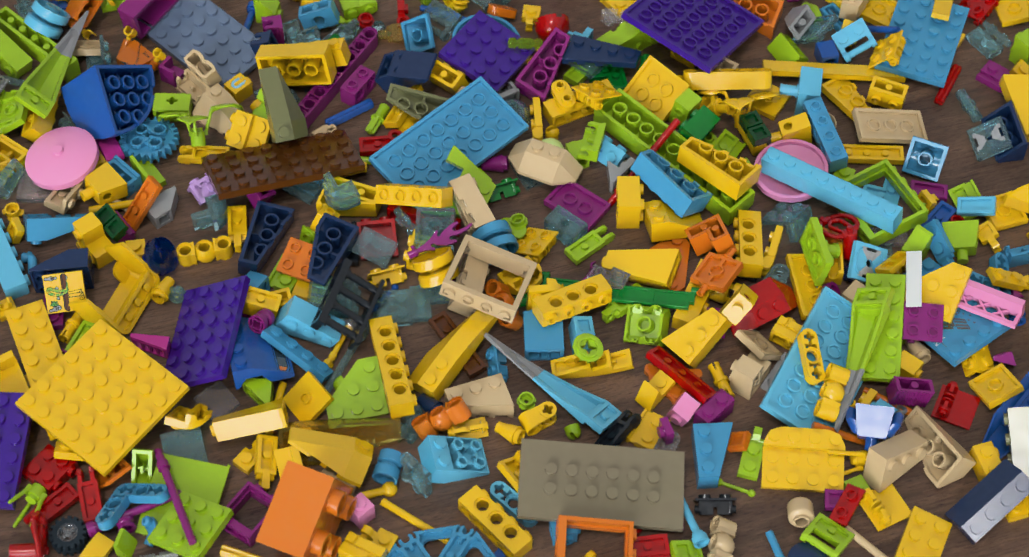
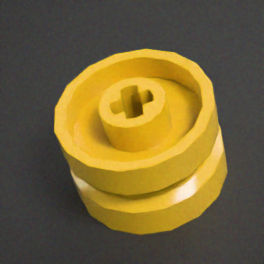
[412,246,460,288]

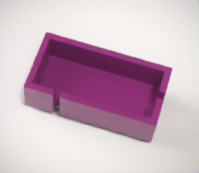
[117,0,179,40]

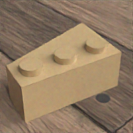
[863,429,928,493]

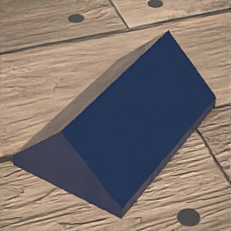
[981,100,1029,163]

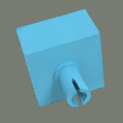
[779,66,823,116]

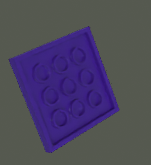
[438,10,537,93]

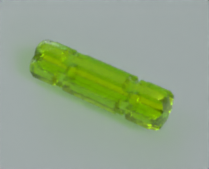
[508,37,543,49]

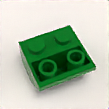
[677,105,720,141]

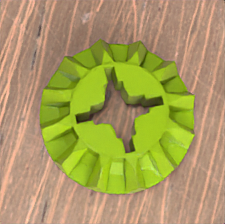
[572,333,603,364]

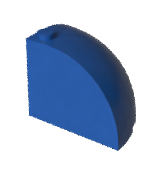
[61,65,155,139]

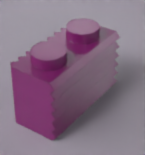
[886,376,935,408]
[693,389,735,424]

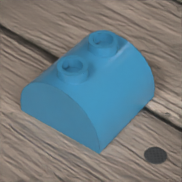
[902,135,949,182]

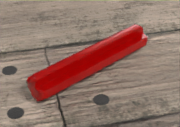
[934,64,962,106]

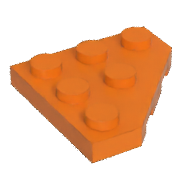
[650,238,690,292]

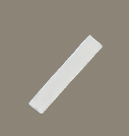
[906,251,922,307]

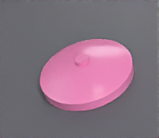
[25,126,99,190]
[754,139,828,203]

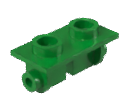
[488,177,520,203]

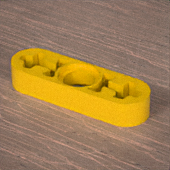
[797,328,825,386]

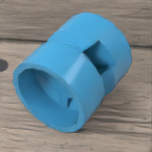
[372,448,405,485]

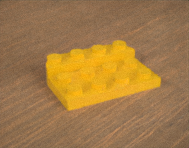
[761,427,846,493]

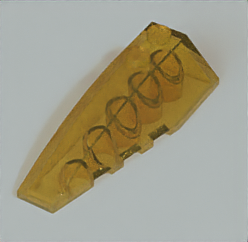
[278,418,401,466]

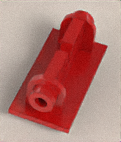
[829,483,866,527]

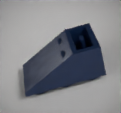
[374,50,437,93]
[29,248,94,294]

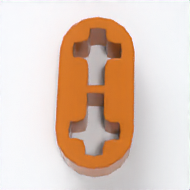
[487,3,518,19]

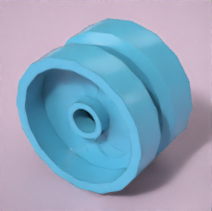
[24,0,71,40]

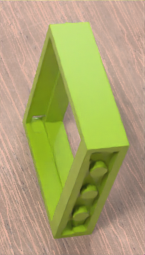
[837,159,929,246]

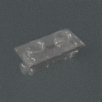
[600,7,628,26]

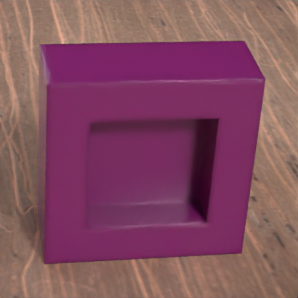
[657,416,674,445]
[824,489,844,511]

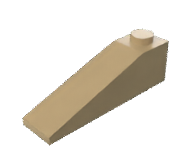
[191,83,244,135]
[904,405,977,488]

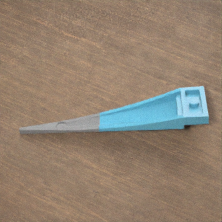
[484,333,622,435]

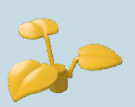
[696,90,781,128]

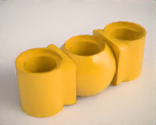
[176,236,233,267]
[813,362,850,423]

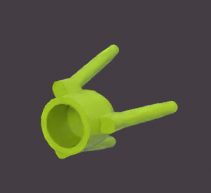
[8,483,48,528]

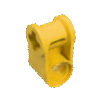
[518,401,557,436]

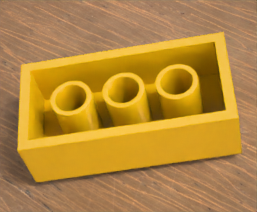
[255,42,337,86]

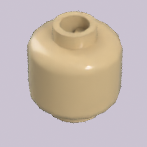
[787,497,815,528]

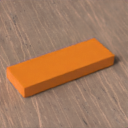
[123,175,163,231]

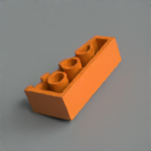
[732,0,784,40]

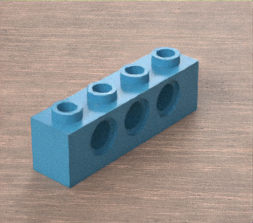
[803,96,848,173]

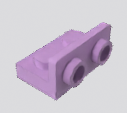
[187,173,217,206]

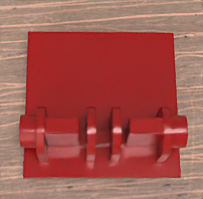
[959,0,1000,26]
[931,381,981,430]

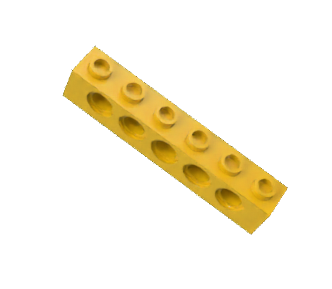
[368,315,417,419]

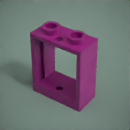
[224,481,274,548]

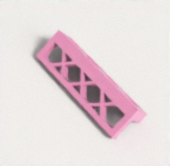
[958,279,1026,329]

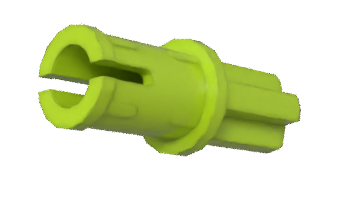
[365,103,390,135]

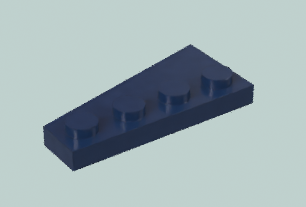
[562,34,641,68]

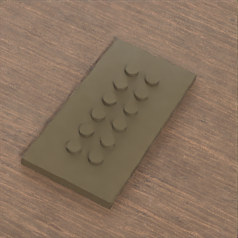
[517,438,685,532]

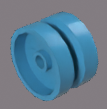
[471,220,519,265]

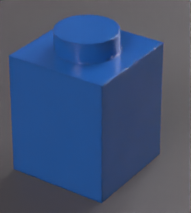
[814,40,840,64]

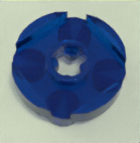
[142,237,178,276]

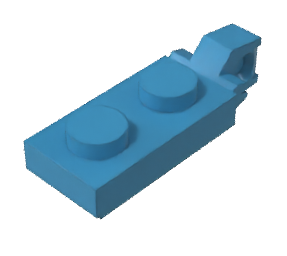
[923,219,955,267]

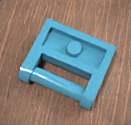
[831,18,878,63]

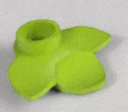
[500,213,528,239]

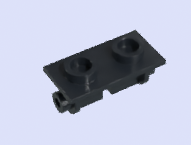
[693,494,737,516]

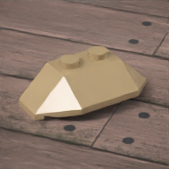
[508,138,583,186]

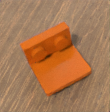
[276,237,313,283]

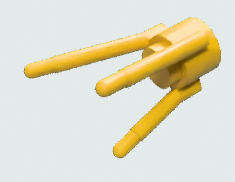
[827,450,868,476]

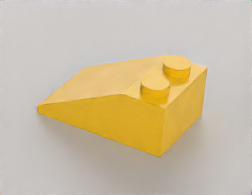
[643,200,703,242]

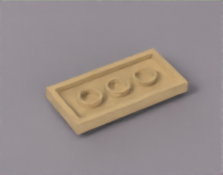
[852,107,928,144]

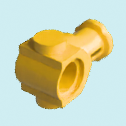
[699,94,736,117]

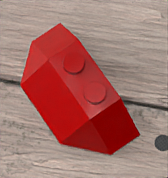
[730,277,797,337]

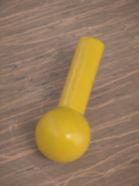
[362,481,398,499]

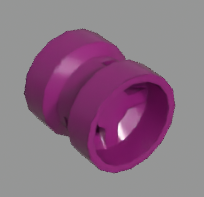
[248,308,275,334]

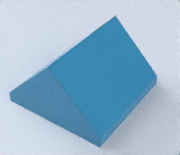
[401,13,436,53]

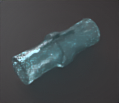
[955,89,983,123]

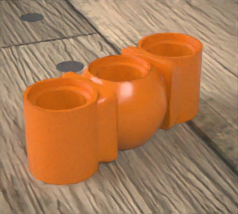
[485,279,523,331]
[411,396,472,441]

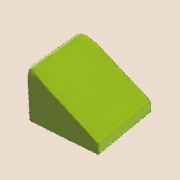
[113,528,138,557]

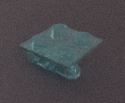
[160,426,208,462]

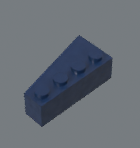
[238,200,295,275]

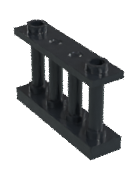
[310,258,385,350]

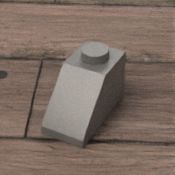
[784,4,816,40]

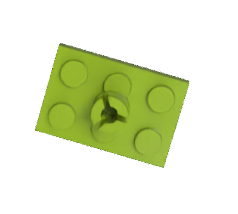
[799,217,841,286]

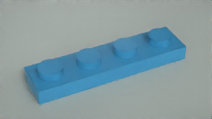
[260,324,334,384]

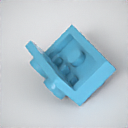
[598,135,630,167]

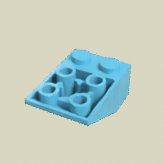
[418,435,490,484]

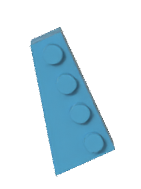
[630,149,713,218]

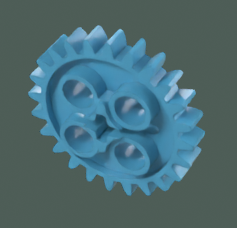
[119,117,180,164]

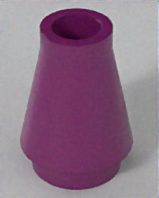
[481,154,509,172]

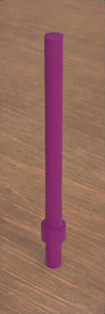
[154,448,197,545]

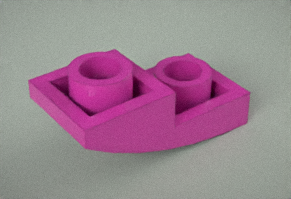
[95,137,125,162]

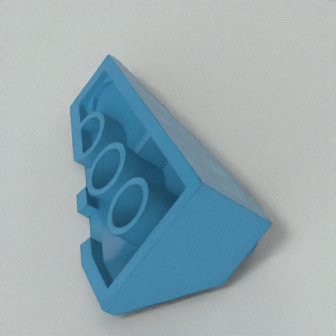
[23,213,95,244]

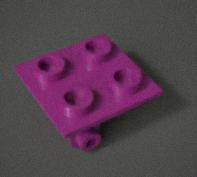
[902,301,944,343]

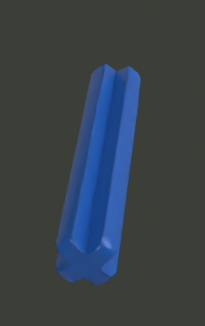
[325,98,374,126]

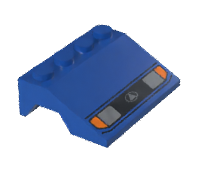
[230,317,295,389]

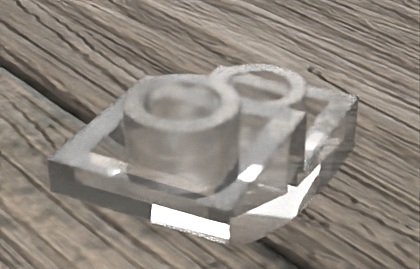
[586,264,631,289]

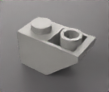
[146,186,179,230]

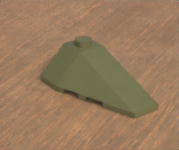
[258,66,309,143]
[386,83,449,120]

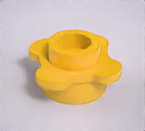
[2,202,25,222]

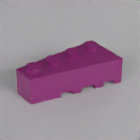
[515,27,571,107]

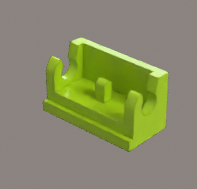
[577,121,606,162]

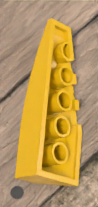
[408,310,498,401]

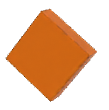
[727,431,752,453]

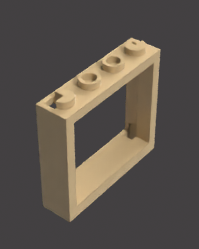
[439,234,537,324]

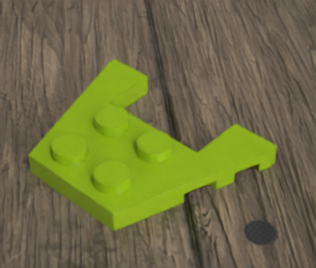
[0,90,29,135]
[421,145,496,217]

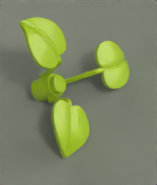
[157,103,243,147]

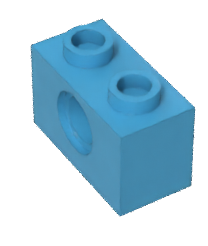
[298,0,340,33]

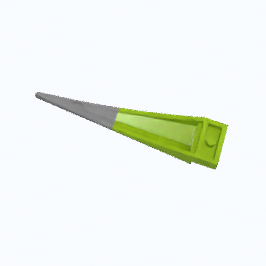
[13,11,89,119]
[834,287,895,432]

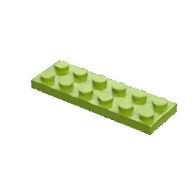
[861,273,906,382]

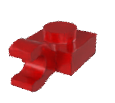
[397,0,410,28]

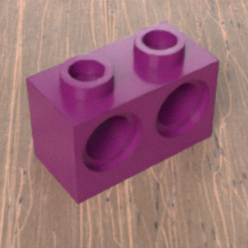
[340,64,376,106]

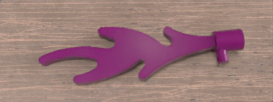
[407,221,472,259]

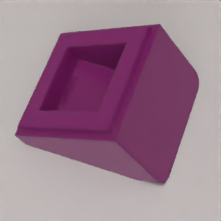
[992,351,1016,366]

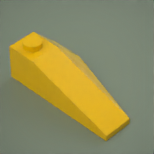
[288,427,374,488]

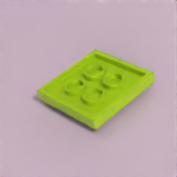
[147,491,234,557]

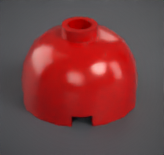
[534,13,570,42]

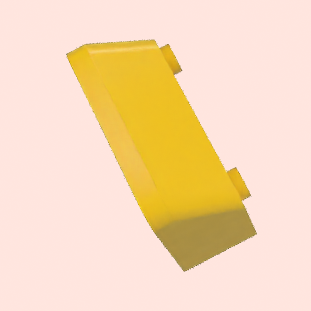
[68,242,160,335]

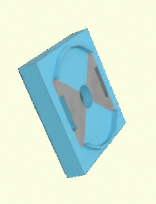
[847,240,888,283]

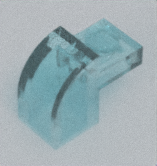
[322,172,361,210]
[191,194,228,231]

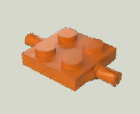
[690,247,744,297]

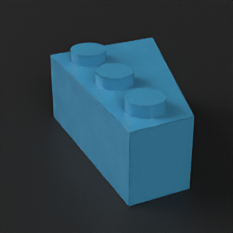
[691,422,733,489]

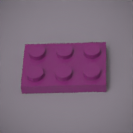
[544,183,611,232]

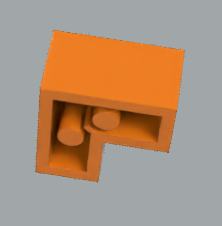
[684,213,737,256]

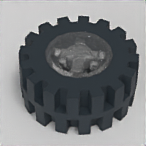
[49,516,89,556]

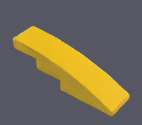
[550,348,634,379]

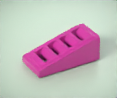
[130,333,171,359]

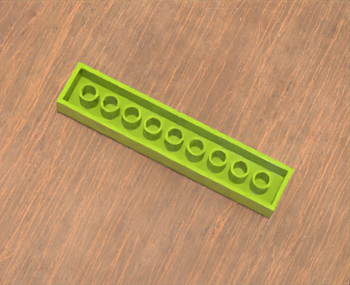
[593,88,755,226]

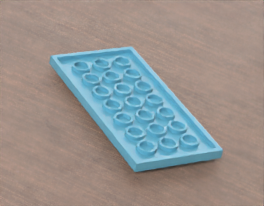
[759,286,863,428]

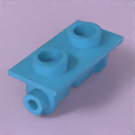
[485,345,509,383]

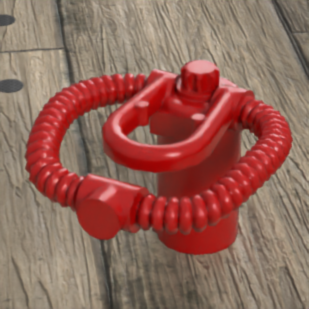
[819,213,860,260]
[9,510,50,557]

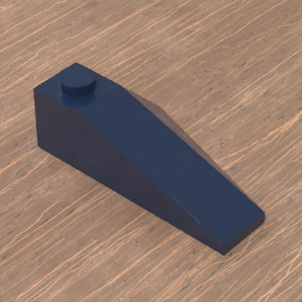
[307,213,359,286]

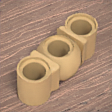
[707,515,737,557]

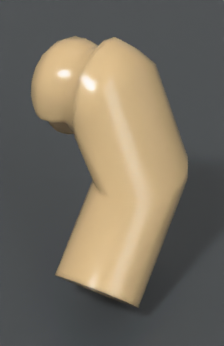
[309,124,337,136]

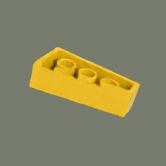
[677,136,762,200]

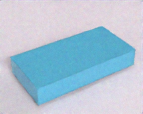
[956,196,997,216]

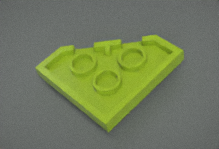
[326,356,389,426]

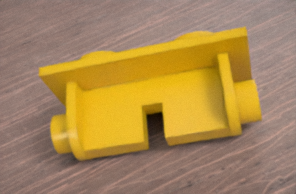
[366,263,407,287]
[447,417,489,438]

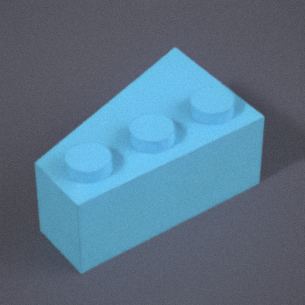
[274,295,345,348]

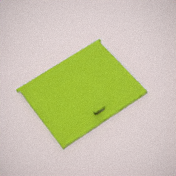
[135,453,231,536]

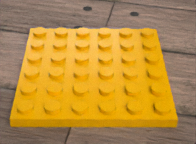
[15,318,190,477]

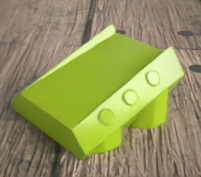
[623,304,671,347]

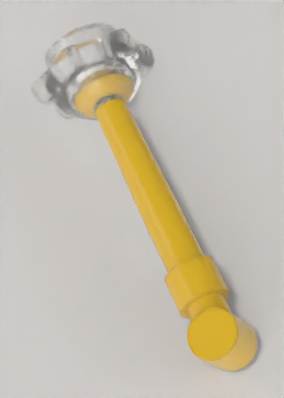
[323,318,358,368]

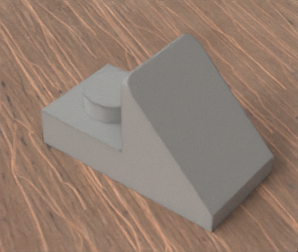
[607,157,635,194]

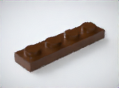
[428,310,487,379]

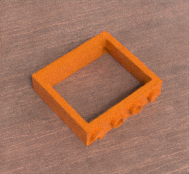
[554,515,637,557]

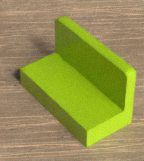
[767,32,809,62]
[129,155,167,187]

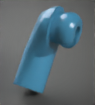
[21,251,37,275]
[141,516,158,548]

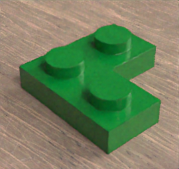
[586,64,628,91]

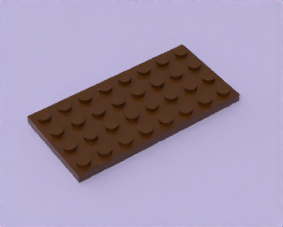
[201,130,365,200]

